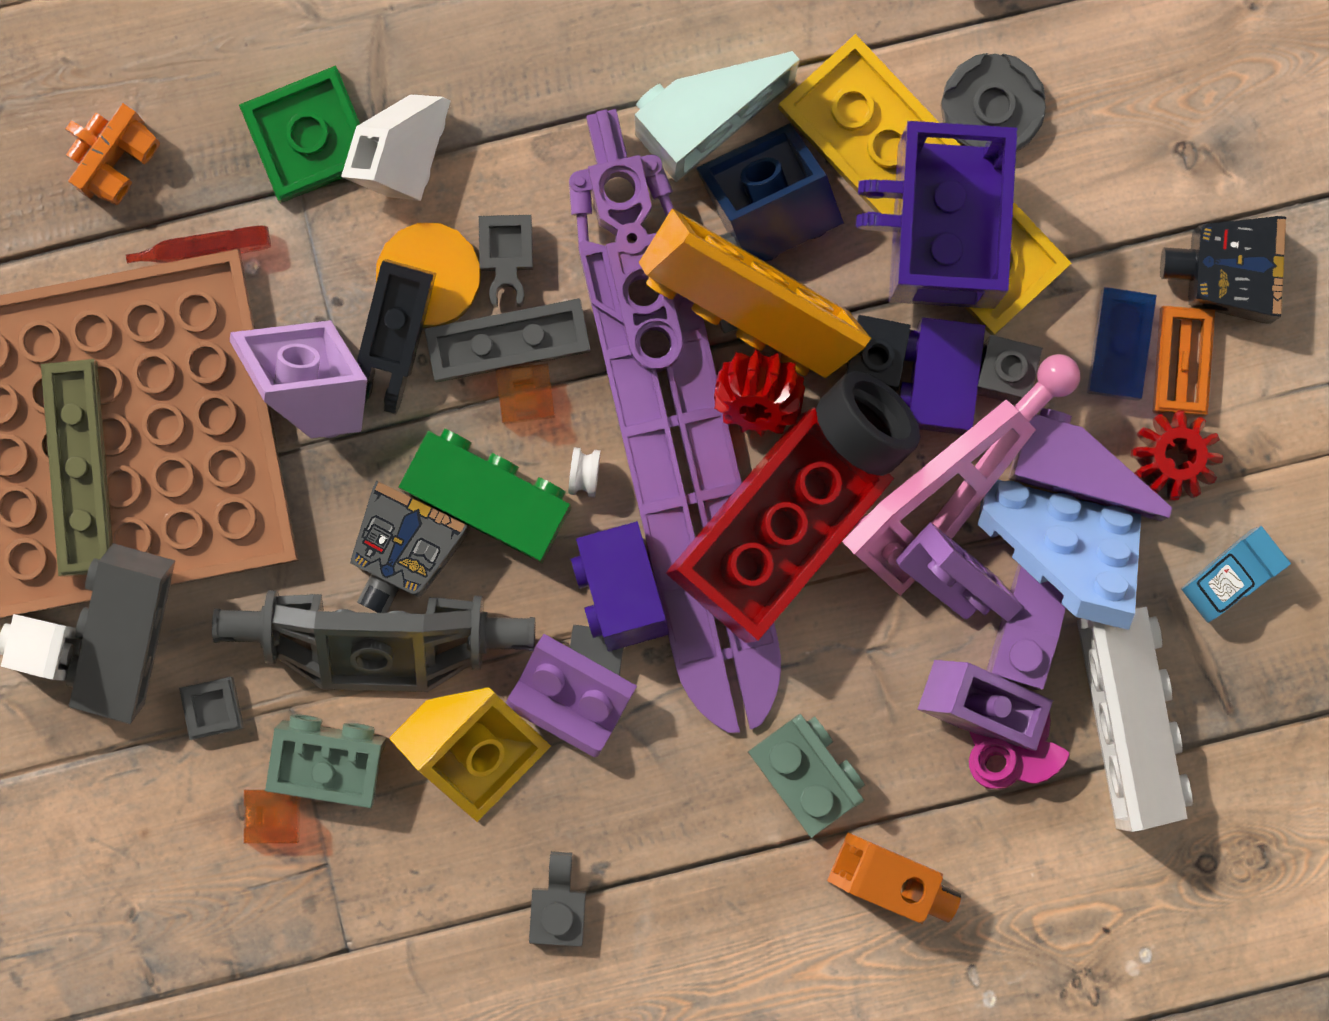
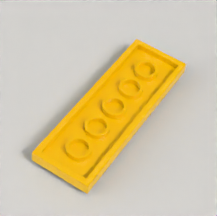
[778,34,1072,335]

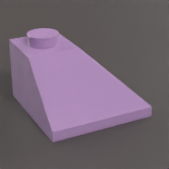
[230,320,367,438]

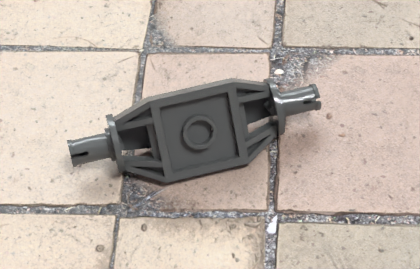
[212,590,536,692]

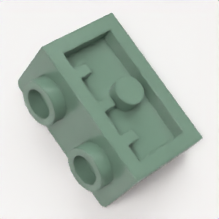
[265,714,386,808]
[748,714,865,838]

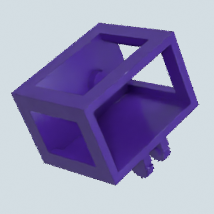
[856,121,1017,309]

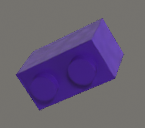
[899,317,986,435]
[571,521,669,652]

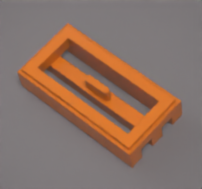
[1152,306,1215,416]

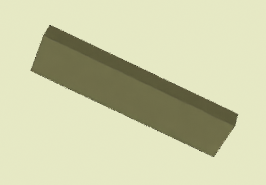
[41,359,113,577]

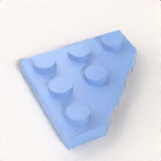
[978,480,1141,630]

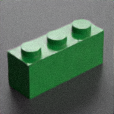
[398,428,572,564]

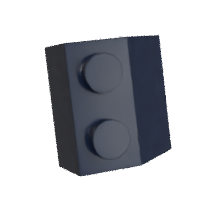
[697,123,844,262]

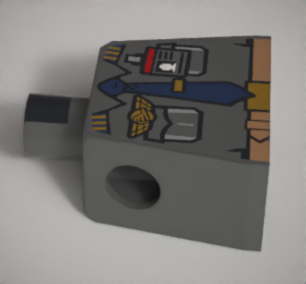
[350,481,470,613]

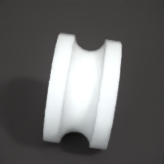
[568,447,601,498]

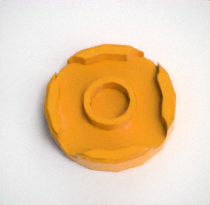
[376,223,481,328]

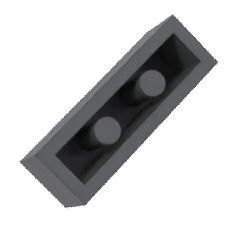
[66,543,175,724]

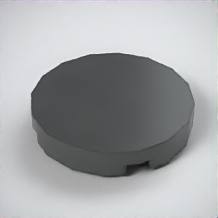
[940,53,1046,152]

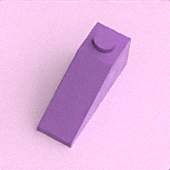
[1009,408,1172,522]
[986,563,1066,691]

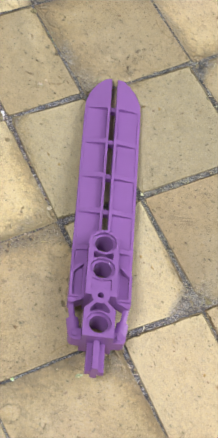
[569,109,781,733]

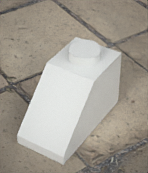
[0,614,82,681]

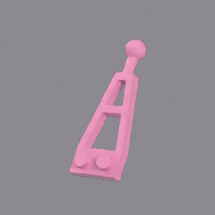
[842,354,1080,596]

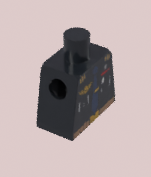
[1160,216,1286,324]

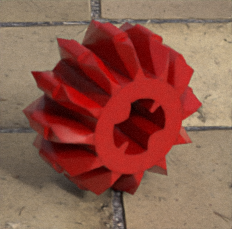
[714,349,805,437]
[1131,410,1223,502]

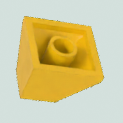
[389,687,551,822]

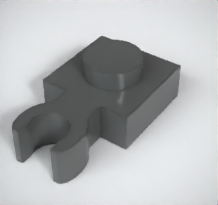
[479,215,533,308]

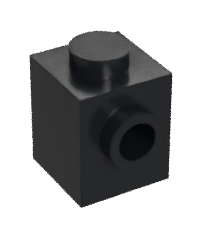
[845,315,911,392]

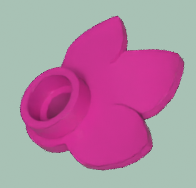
[969,711,1069,790]

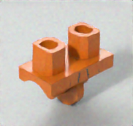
[65,103,160,205]

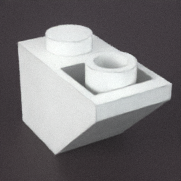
[341,95,451,201]

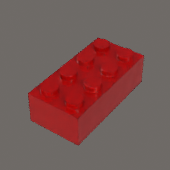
[666,407,895,643]

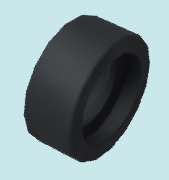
[816,371,921,476]

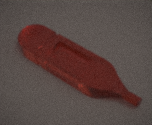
[126,225,271,263]

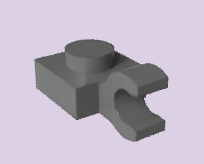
[529,851,586,947]

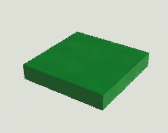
[239,65,360,204]

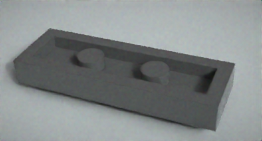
[425,298,591,383]

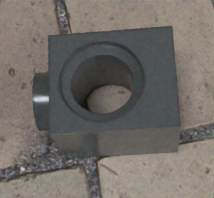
[977,335,1043,404]

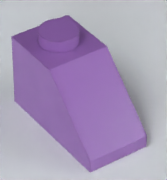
[917,660,1053,751]

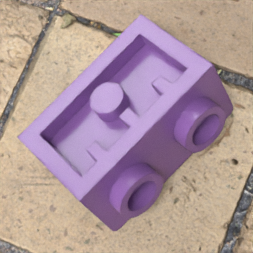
[896,522,1023,622]
[506,634,637,757]

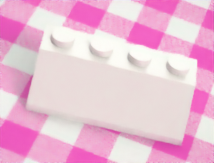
[1077,607,1193,832]

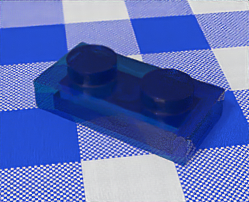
[1087,287,1157,401]

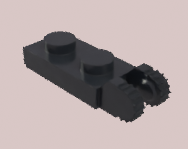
[357,259,437,414]

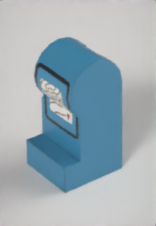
[1181,526,1291,623]

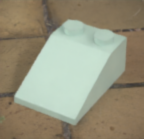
[635,51,800,182]

